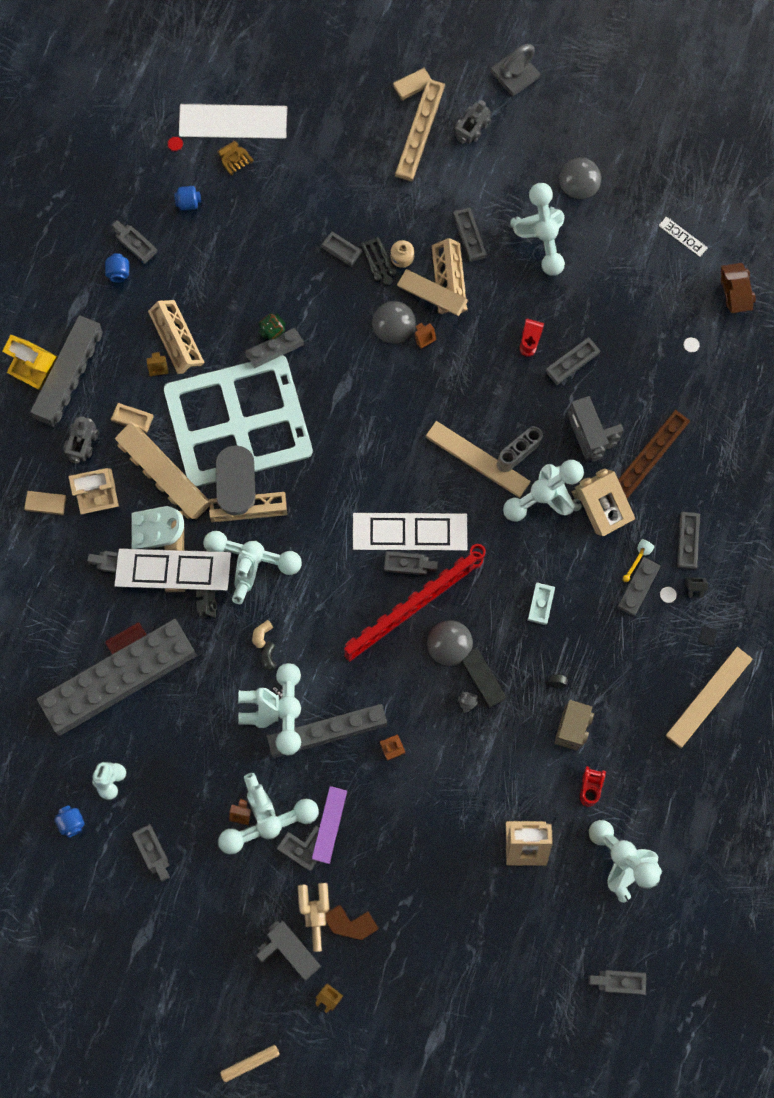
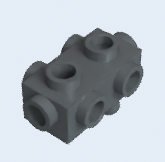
[454,100,491,144]
[63,417,98,464]

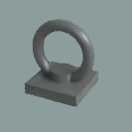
[490,44,540,96]

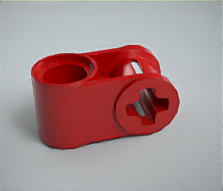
[520,319,544,357]
[580,766,606,807]

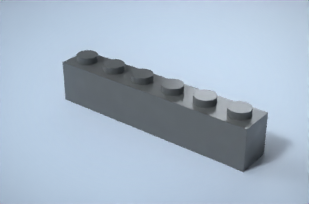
[30,315,103,427]
[267,704,387,758]

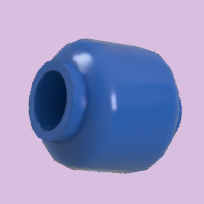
[174,186,201,211]
[105,254,129,283]
[55,806,85,837]

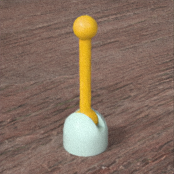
[623,539,654,582]

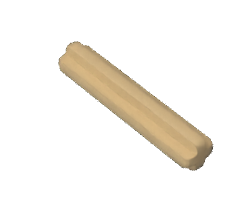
[220,1045,279,1082]

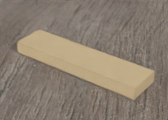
[397,269,468,316]

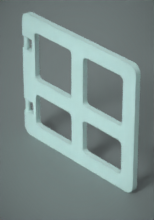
[164,355,313,487]

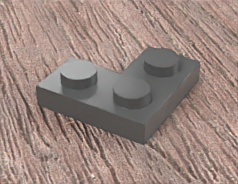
[277,826,319,871]

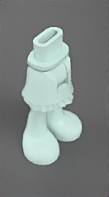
[93,762,126,800]

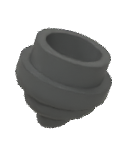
[458,692,478,713]

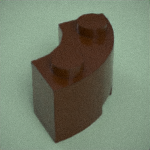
[721,263,756,313]

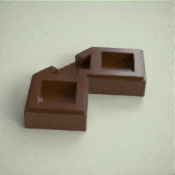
[325,905,378,940]

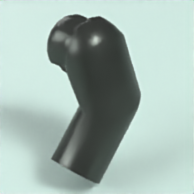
[260,641,276,671]

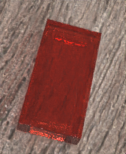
[105,622,146,655]

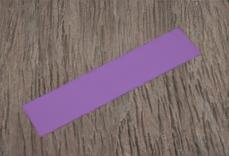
[312,786,347,863]

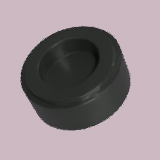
[547,674,568,688]

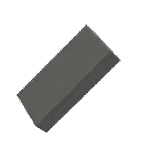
[321,232,362,267]

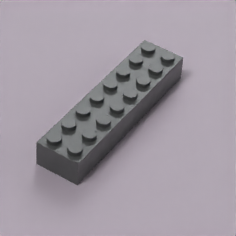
[37,619,197,736]

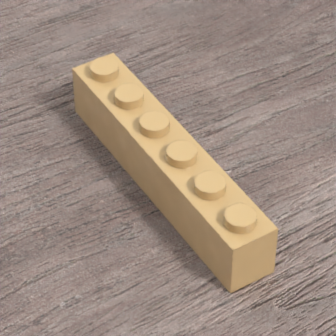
[115,422,212,520]

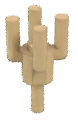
[298,883,329,952]

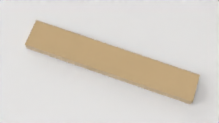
[395,79,445,181]
[426,421,531,498]
[666,647,752,748]

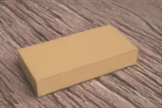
[393,68,432,100]
[111,403,154,433]
[25,491,66,515]

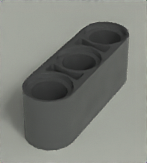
[497,427,543,472]

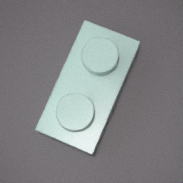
[528,583,555,625]

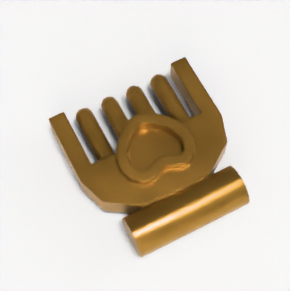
[218,141,253,175]

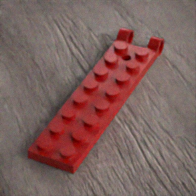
[344,544,486,662]

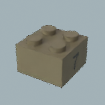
[554,700,594,751]

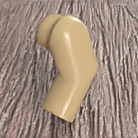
[252,620,273,648]

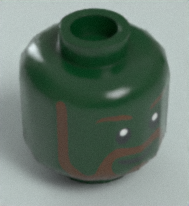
[258,313,286,340]

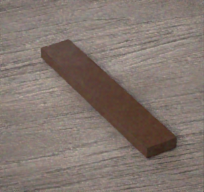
[618,410,690,499]

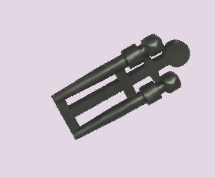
[361,237,396,286]

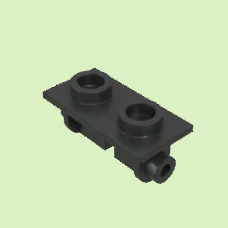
[196,589,217,618]

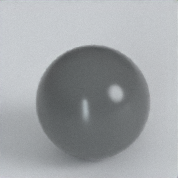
[558,157,601,199]
[372,301,416,344]
[427,620,473,666]

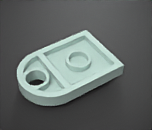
[132,506,184,550]

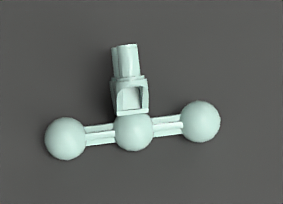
[510,183,565,276]
[503,460,584,522]
[203,531,302,604]
[238,663,301,755]
[218,773,318,854]
[588,820,662,903]

